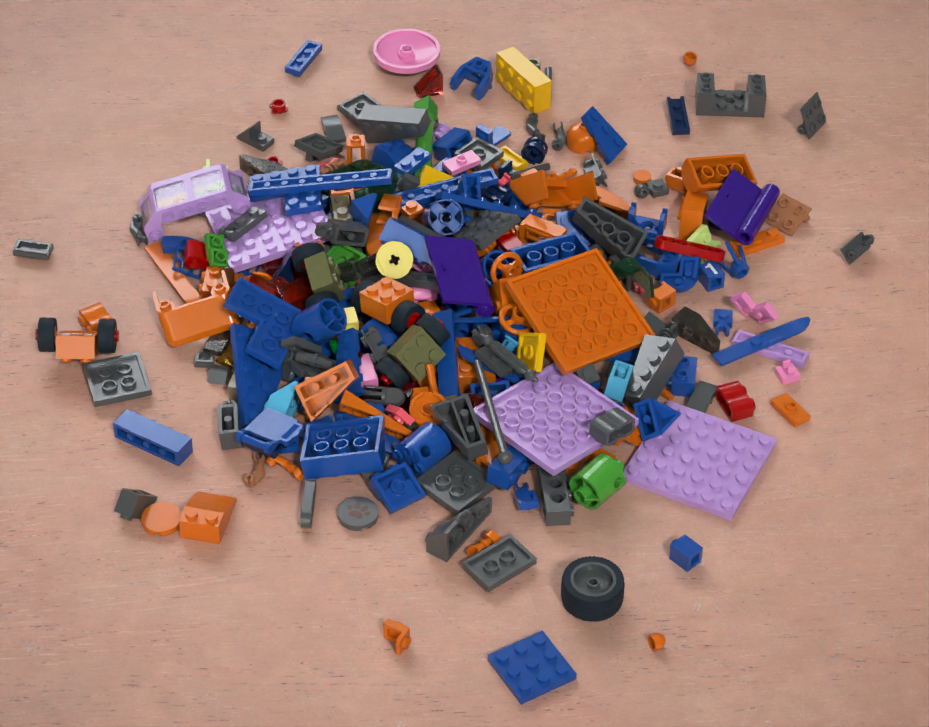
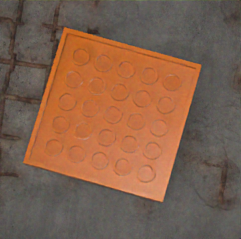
[504,248,656,376]

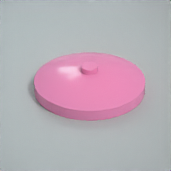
[373,29,440,74]

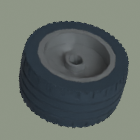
[561,556,625,622]

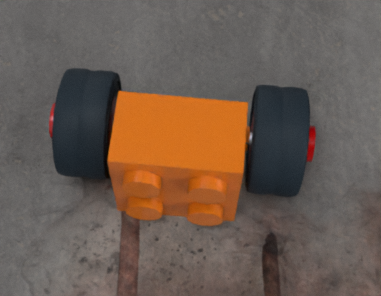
[351,276,426,335]
[35,317,119,362]

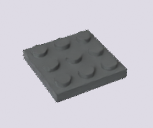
[450,210,521,251]
[82,352,152,407]
[417,449,497,515]

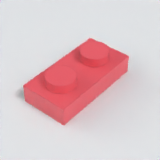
[384,404,415,426]

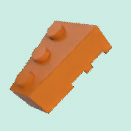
[677,191,708,240]
[294,359,359,422]

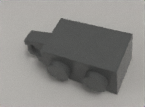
[315,218,370,247]
[218,400,242,450]

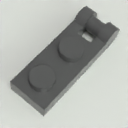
[218,206,268,242]

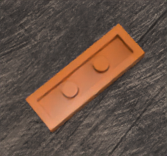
[729,227,785,258]

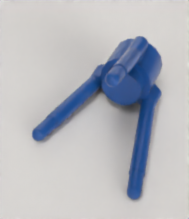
[717,242,750,279]

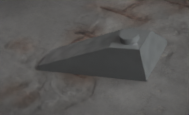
[425,497,492,562]

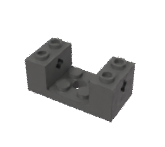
[695,72,767,118]

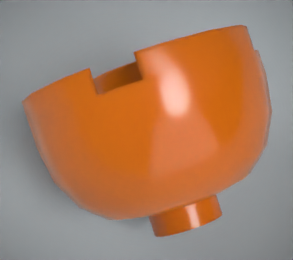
[566,121,598,154]

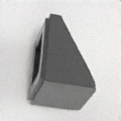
[207,364,232,385]

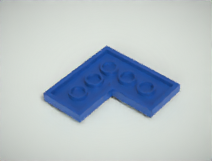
[249,164,322,216]
[223,277,302,370]

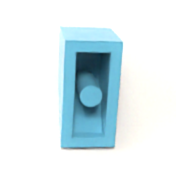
[604,360,634,402]
[264,381,300,417]

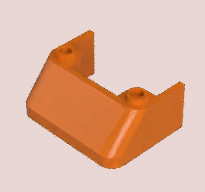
[509,170,598,210]
[152,270,240,347]

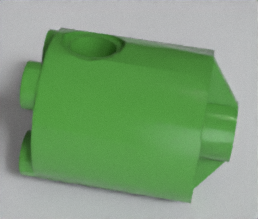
[569,453,626,510]

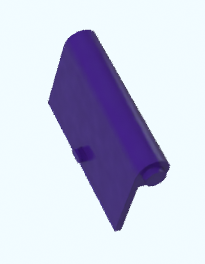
[704,168,780,245]
[424,235,495,317]

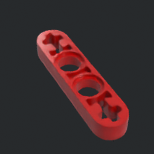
[654,235,726,262]

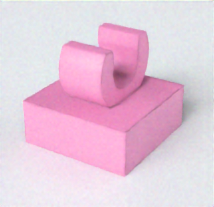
[774,359,801,385]

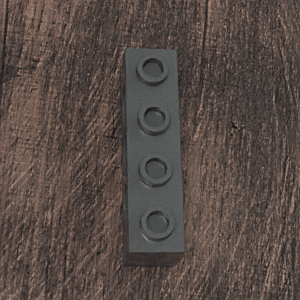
[536,464,574,526]

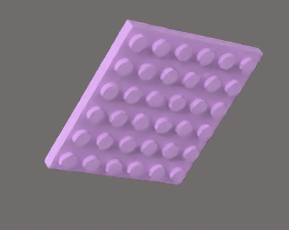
[205,196,329,273]
[473,362,639,476]
[624,401,777,521]

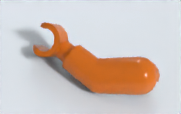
[266,454,304,482]

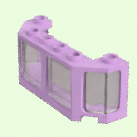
[139,164,252,243]

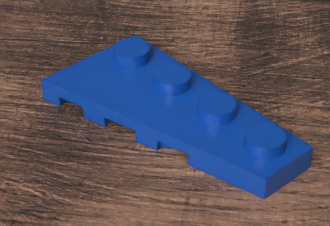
[334,328,365,404]

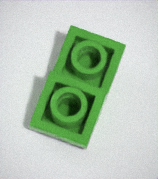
[204,233,229,268]

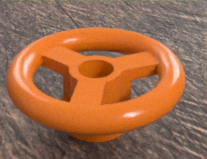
[490,252,523,283]
[499,303,533,335]

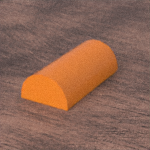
[682,153,757,193]

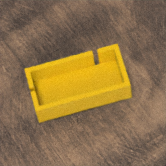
[495,46,552,114]

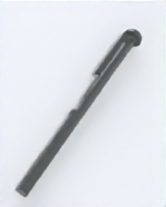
[474,360,513,465]

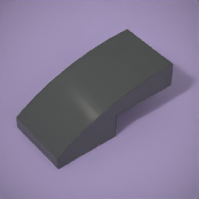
[320,115,346,143]
[686,380,716,413]

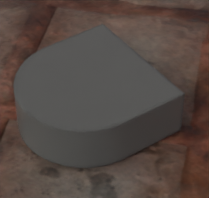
[194,350,215,368]

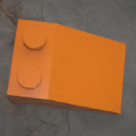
[179,491,237,544]

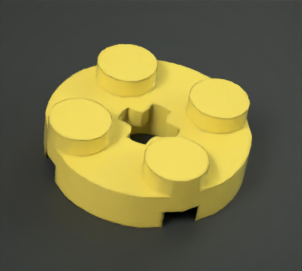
[375,241,414,279]

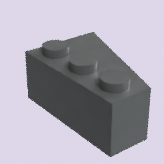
[430,393,488,460]

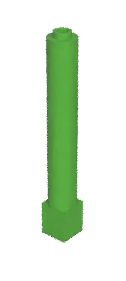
[414,95,438,178]

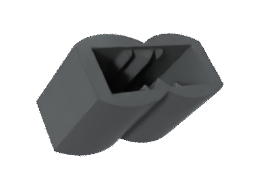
[589,407,635,446]

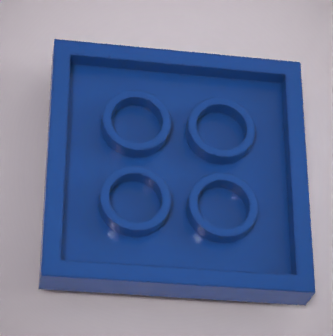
[487,630,577,705]

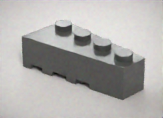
[357,104,431,143]
[572,197,648,265]
[624,334,685,410]

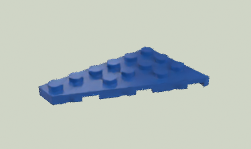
[230,323,283,428]

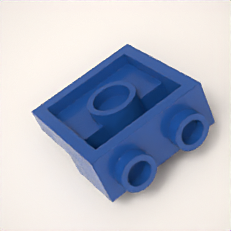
[369,462,426,514]

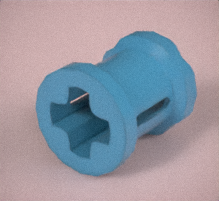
[502,334,520,352]

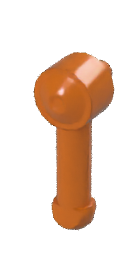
[546,168,577,180]

